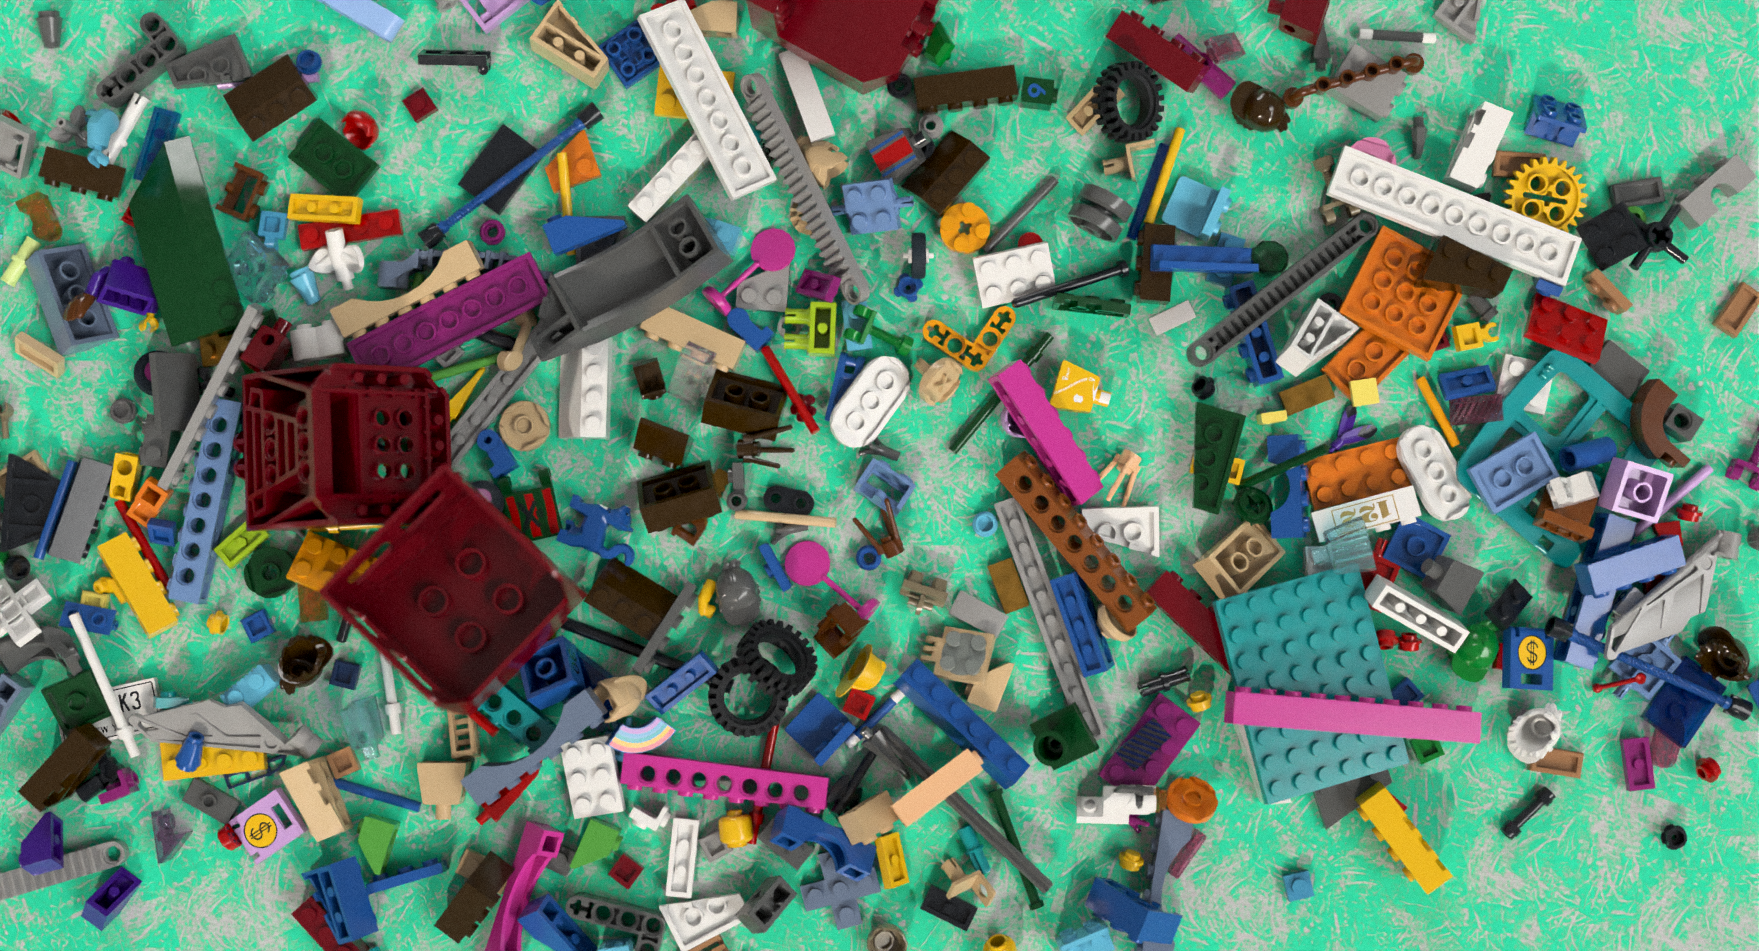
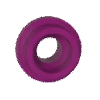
[480,219,506,245]

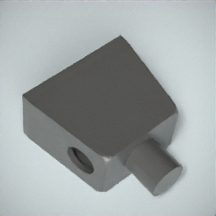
[1421,555,1484,615]

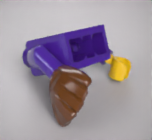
[62,256,159,333]

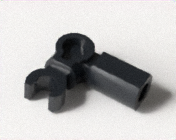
[75,747,125,803]

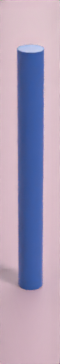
[33,459,78,560]
[333,777,422,812]

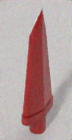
[475,760,542,825]

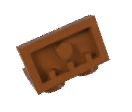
[1532,483,1598,544]

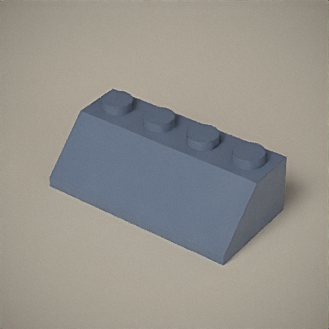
[25,244,120,356]

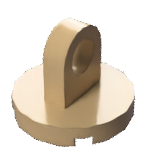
[913,357,963,406]

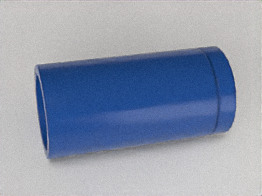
[1559,436,1617,472]

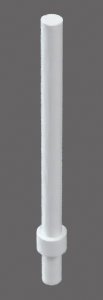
[68,612,141,758]
[377,636,402,735]

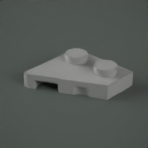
[736,264,790,313]

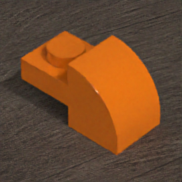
[126,476,174,528]

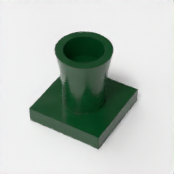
[1030,702,1100,770]

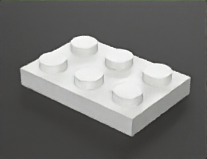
[972,241,1056,308]
[561,734,626,819]

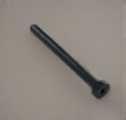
[1011,259,1129,308]

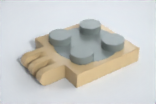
[920,626,996,686]

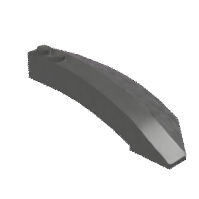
[530,194,733,362]

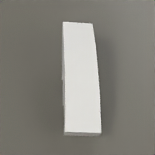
[778,50,835,143]

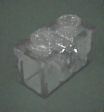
[667,341,717,405]

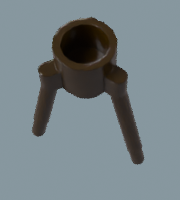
[737,425,795,468]

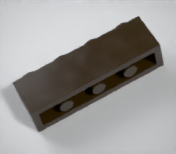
[913,65,1018,116]

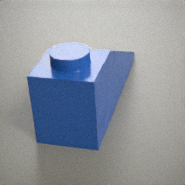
[542,214,628,257]
[517,893,598,951]

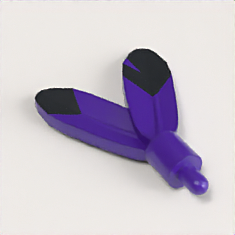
[1329,404,1377,454]

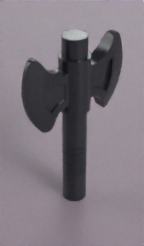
[826,750,877,816]

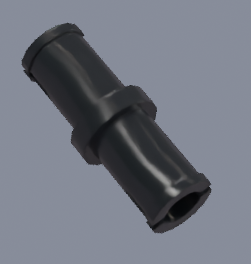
[1137,665,1191,698]

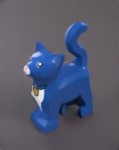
[556,494,635,566]

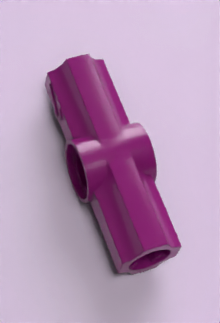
[1174,33,1236,100]

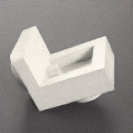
[629,804,672,831]

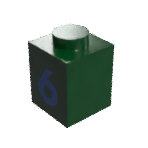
[1020,77,1058,111]

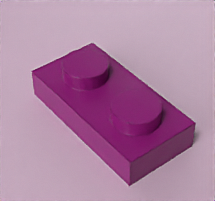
[795,269,841,303]
[1619,736,1655,791]

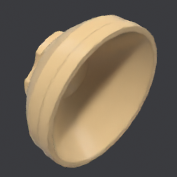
[1096,603,1137,642]

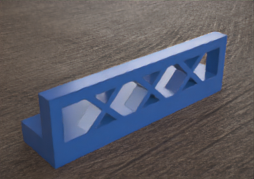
[1150,244,1259,275]
[1050,570,1115,678]

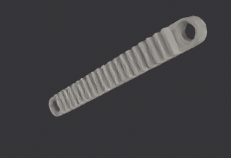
[740,72,870,305]
[0,840,129,901]

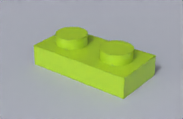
[213,521,271,569]

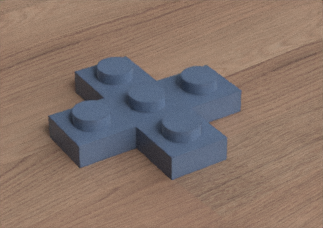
[800,851,881,930]

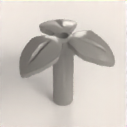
[48,105,89,148]

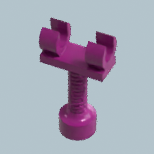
[1725,425,1759,491]

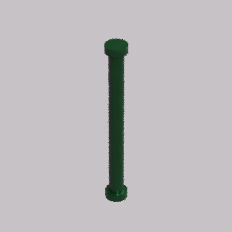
[988,788,1045,910]

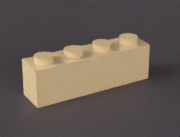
[640,307,747,373]

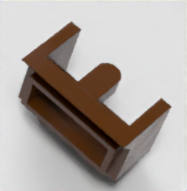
[215,162,270,223]
[813,602,870,659]

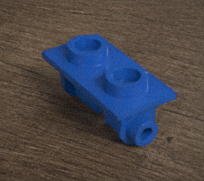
[58,601,119,636]

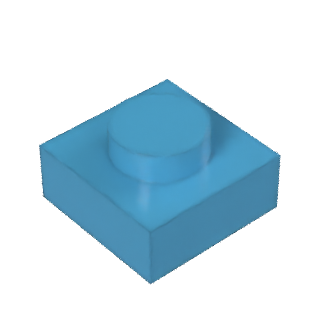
[1281,869,1315,902]

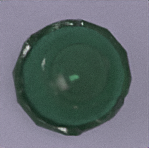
[1251,240,1289,278]

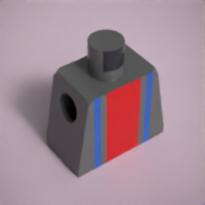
[865,128,931,185]

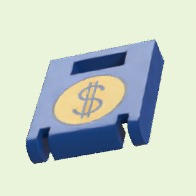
[1502,626,1554,691]

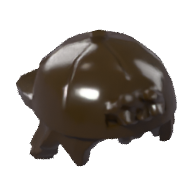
[1230,81,1291,132]
[1694,626,1752,682]
[278,634,334,695]

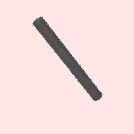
[981,176,1059,254]

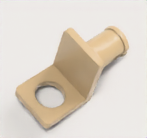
[1102,139,1156,182]
[941,857,996,907]

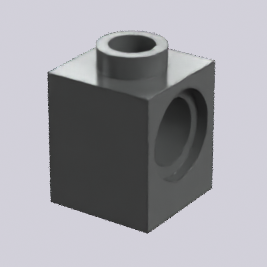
[1663,403,1704,443]

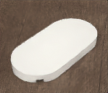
[830,356,910,448]
[1396,425,1472,521]

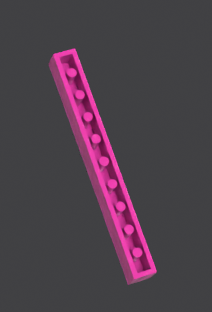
[1224,686,1482,744]

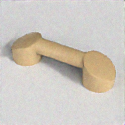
[497,310,537,371]

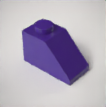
[18,811,64,876]
[81,866,142,931]

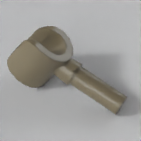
[0,402,14,439]

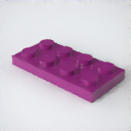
[1098,692,1201,786]

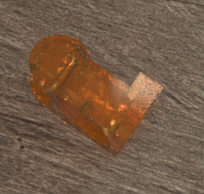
[15,191,63,243]

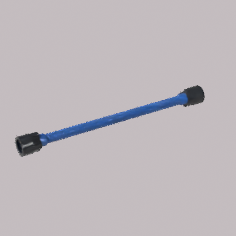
[418,102,604,249]
[1544,615,1753,721]

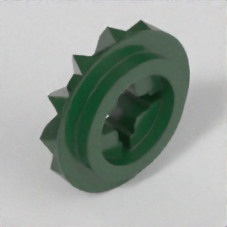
[1232,487,1273,526]

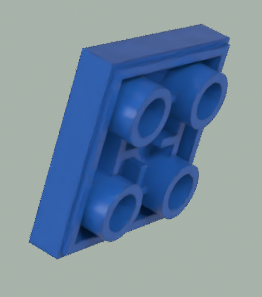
[598,20,660,90]

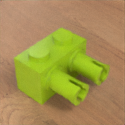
[784,302,837,357]

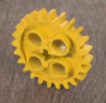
[1501,157,1588,233]

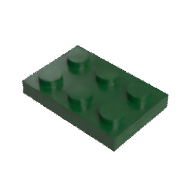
[288,118,380,197]

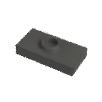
[182,777,242,825]

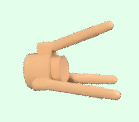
[1099,449,1142,507]

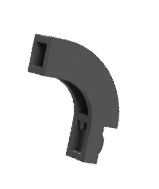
[0,626,82,676]

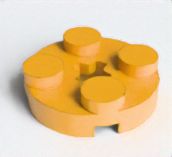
[940,202,990,254]

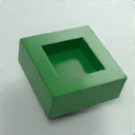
[1409,738,1445,765]

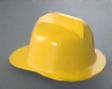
[835,644,886,697]

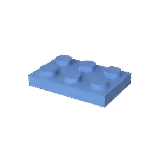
[1466,432,1560,515]

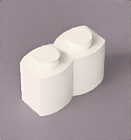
[290,320,349,363]

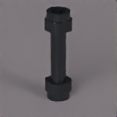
[1500,786,1556,840]

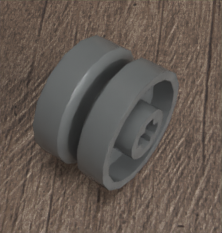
[1067,183,1133,243]

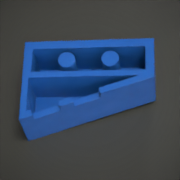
[301,856,379,945]
[1085,877,1182,945]

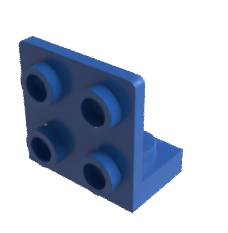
[785,693,856,767]

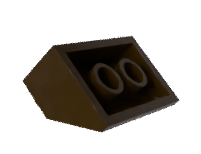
[223,54,318,142]
[901,130,990,220]
[701,369,788,441]
[636,460,722,534]
[584,557,678,641]

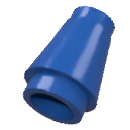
[175,731,204,772]

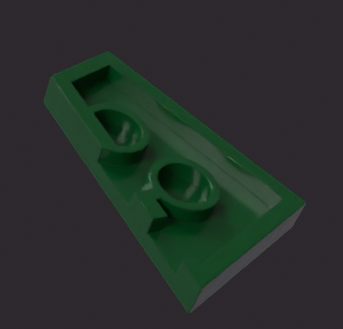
[1052,293,1131,318]

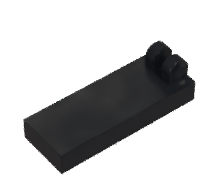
[418,49,491,75]

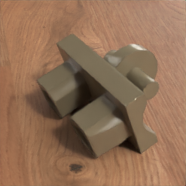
[899,570,948,616]

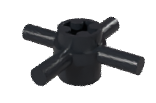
[1629,204,1689,271]

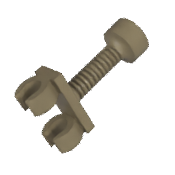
[1312,155,1361,226]

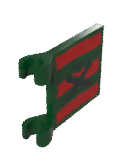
[498,467,563,541]

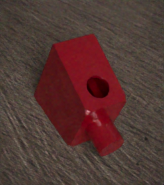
[1267,0,1330,45]
[240,317,293,372]

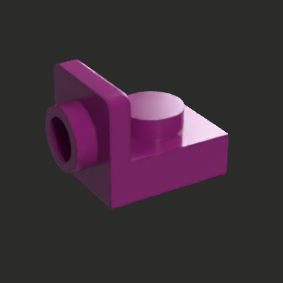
[98,767,140,805]

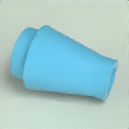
[289,266,322,306]

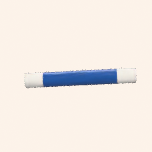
[844,689,905,749]

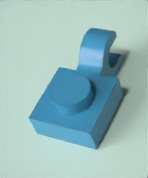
[258,210,289,258]

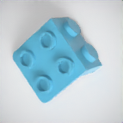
[1161,176,1232,242]

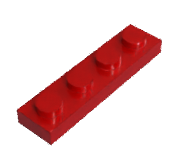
[298,209,404,251]

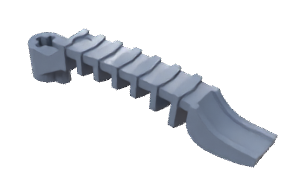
[377,248,553,290]

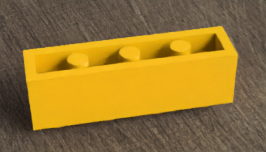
[97,532,180,639]

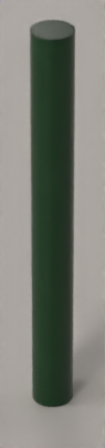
[1239,443,1329,489]

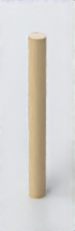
[735,509,837,528]

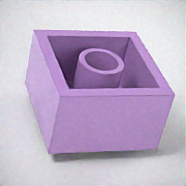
[1597,457,1674,524]

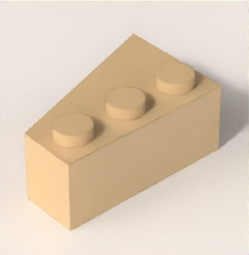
[529,0,609,90]

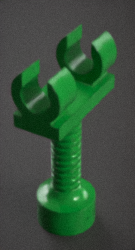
[843,304,914,357]

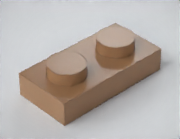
[1581,268,1633,315]

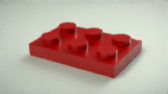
[1523,292,1608,365]

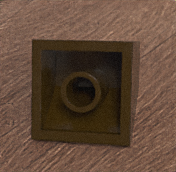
[633,417,694,470]

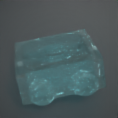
[227,231,290,304]

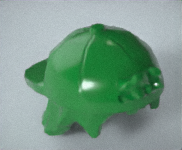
[1446,619,1499,683]

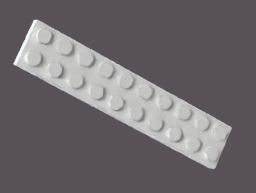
[1325,145,1582,287]

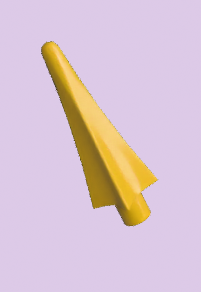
[449,367,485,422]

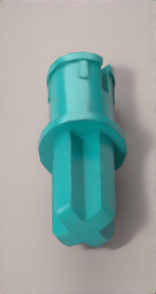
[956,824,991,875]

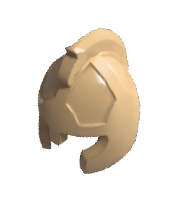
[796,135,849,190]
[593,675,647,723]

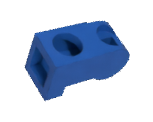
[727,308,775,354]
[477,429,520,479]

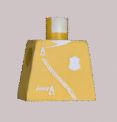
[1049,360,1111,414]

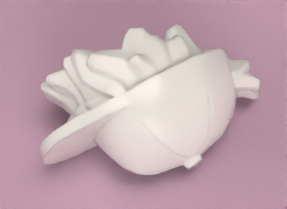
[1507,703,1562,764]

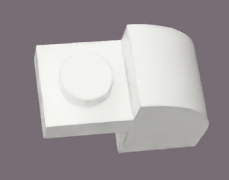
[1546,471,1600,509]

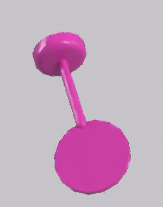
[702,228,796,317]
[785,541,881,620]

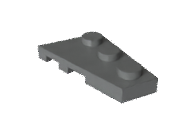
[165,34,254,90]
[1313,769,1392,830]

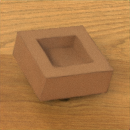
[326,745,362,780]

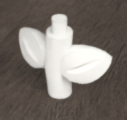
[308,227,364,290]

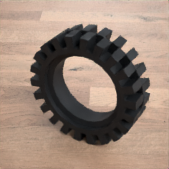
[1092,61,1164,143]
[736,619,818,698]
[708,657,789,737]

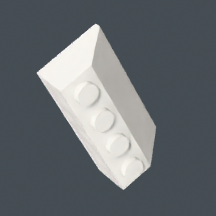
[558,337,613,439]

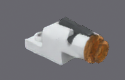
[1076,784,1166,824]

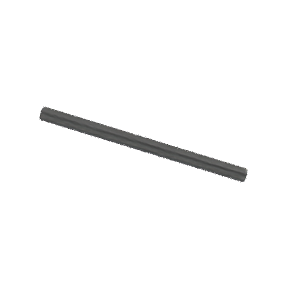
[880,725,1053,893]

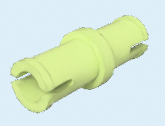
[0,236,42,287]

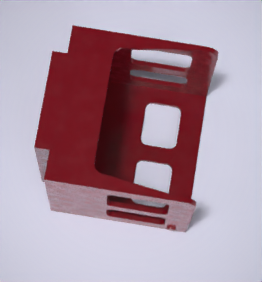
[317,463,588,716]

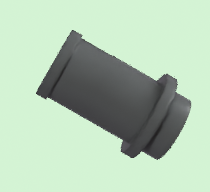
[1466,296,1499,322]

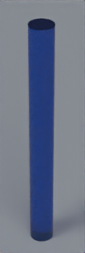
[1126,143,1169,241]

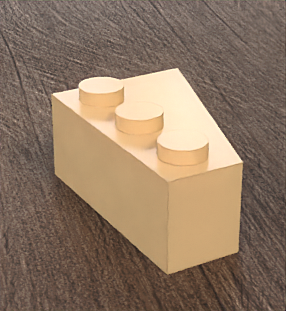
[279,755,354,842]

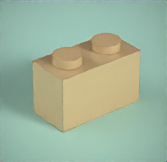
[838,790,899,845]

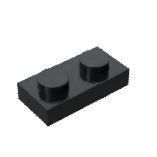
[1484,579,1533,632]
[920,884,978,932]

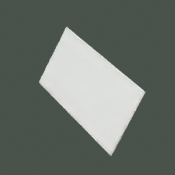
[1149,300,1196,336]

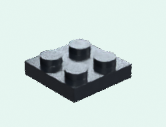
[1575,201,1650,272]

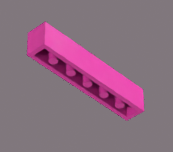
[987,359,1104,506]

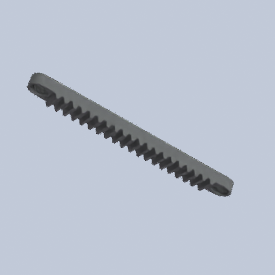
[1186,213,1379,367]

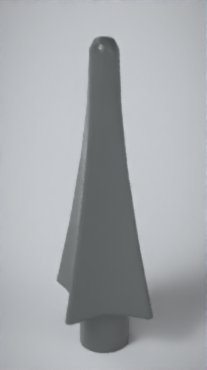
[1310,23,1331,72]
[860,726,911,780]

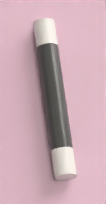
[1358,29,1436,44]

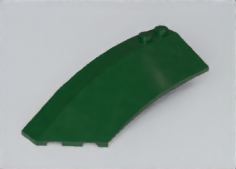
[129,136,245,347]

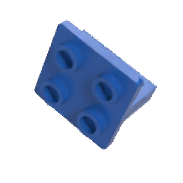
[1523,94,1587,148]

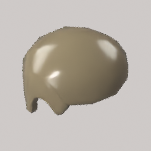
[867,923,908,951]

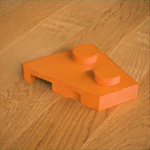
[545,130,602,194]

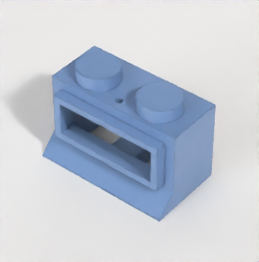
[853,458,916,518]

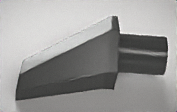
[1411,116,1428,159]

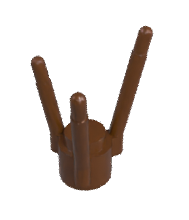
[853,498,905,559]

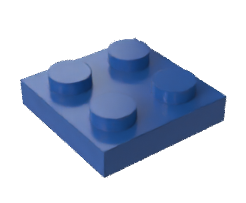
[1383,517,1451,580]

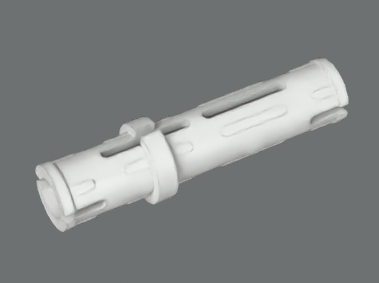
[102,92,150,165]

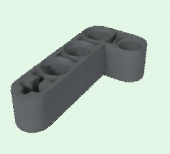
[96,12,187,108]
[566,892,667,951]

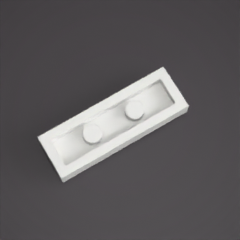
[665,817,700,898]

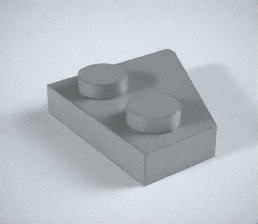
[1432,0,1482,45]

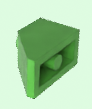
[357,813,401,875]
[570,816,623,869]

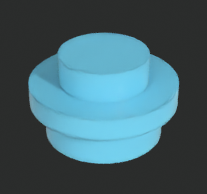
[972,511,998,537]

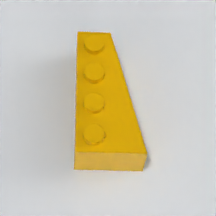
[1355,781,1453,895]

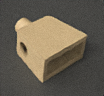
[417,761,471,820]

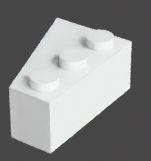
[1442,101,1513,193]
[1275,298,1359,377]

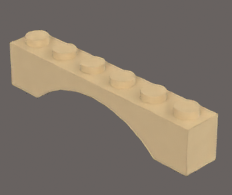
[330,240,486,339]

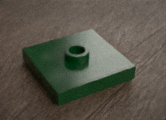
[41,668,112,735]

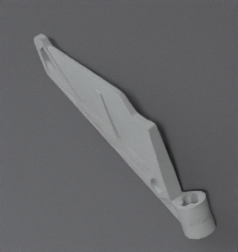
[1604,530,1742,660]
[128,699,323,759]

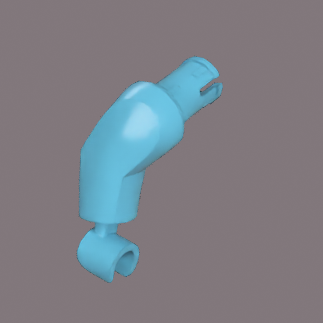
[85,108,119,168]

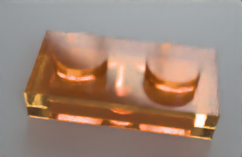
[297,583,329,623]

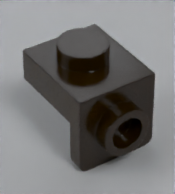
[632,357,667,400]

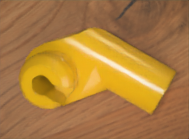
[93,577,127,604]
[698,579,716,619]

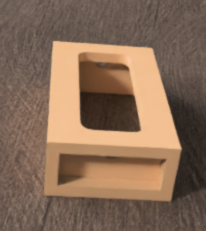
[890,749,984,828]

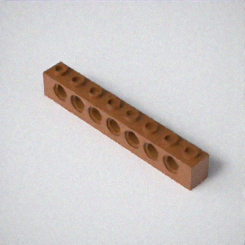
[995,450,1157,633]

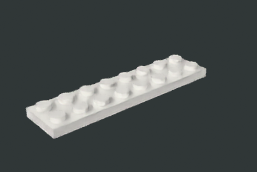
[637,0,777,201]

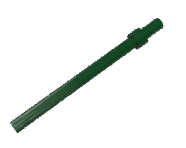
[949,332,1054,454]

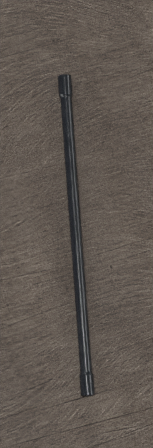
[560,617,735,694]

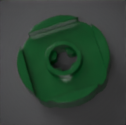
[244,547,296,598]

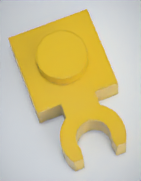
[1451,322,1499,352]

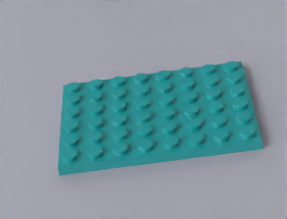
[1212,562,1410,805]

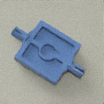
[830,177,914,235]
[1607,634,1682,700]

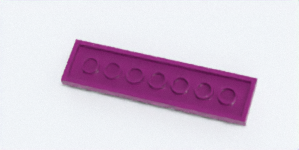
[346,252,549,367]

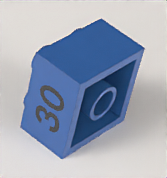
[520,635,586,710]

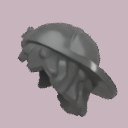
[715,559,761,625]

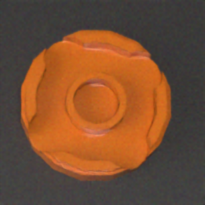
[1166,776,1218,824]

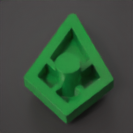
[924,21,955,67]

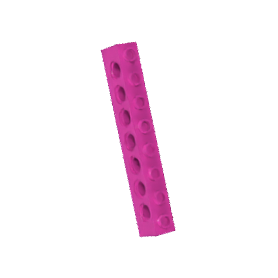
[620,753,831,813]

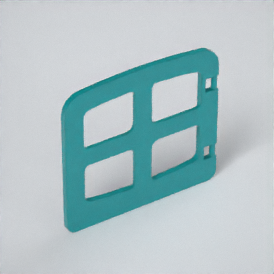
[1456,349,1669,568]

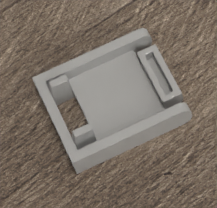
[0,114,37,179]

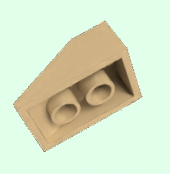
[1193,521,1286,599]

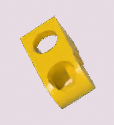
[109,451,144,502]

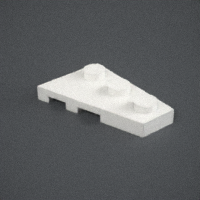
[1081,505,1160,557]
[659,893,745,951]

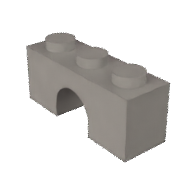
[1675,154,1757,230]

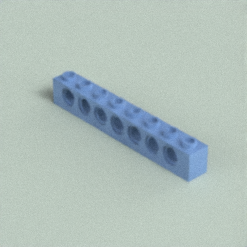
[167,398,243,604]

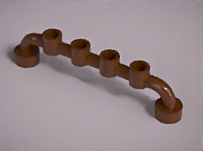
[1281,53,1424,110]

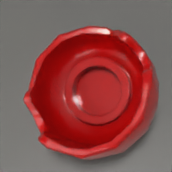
[341,109,379,150]

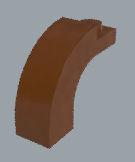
[1630,379,1691,468]

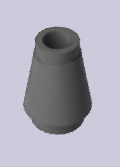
[36,11,63,49]

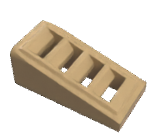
[447,711,481,761]

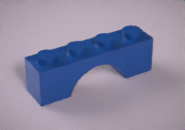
[1267,434,1311,539]
[769,805,877,882]

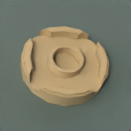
[499,401,551,452]

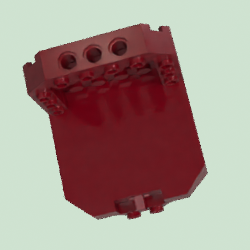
[746,0,942,95]
[233,363,452,531]

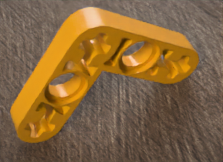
[922,306,1016,372]

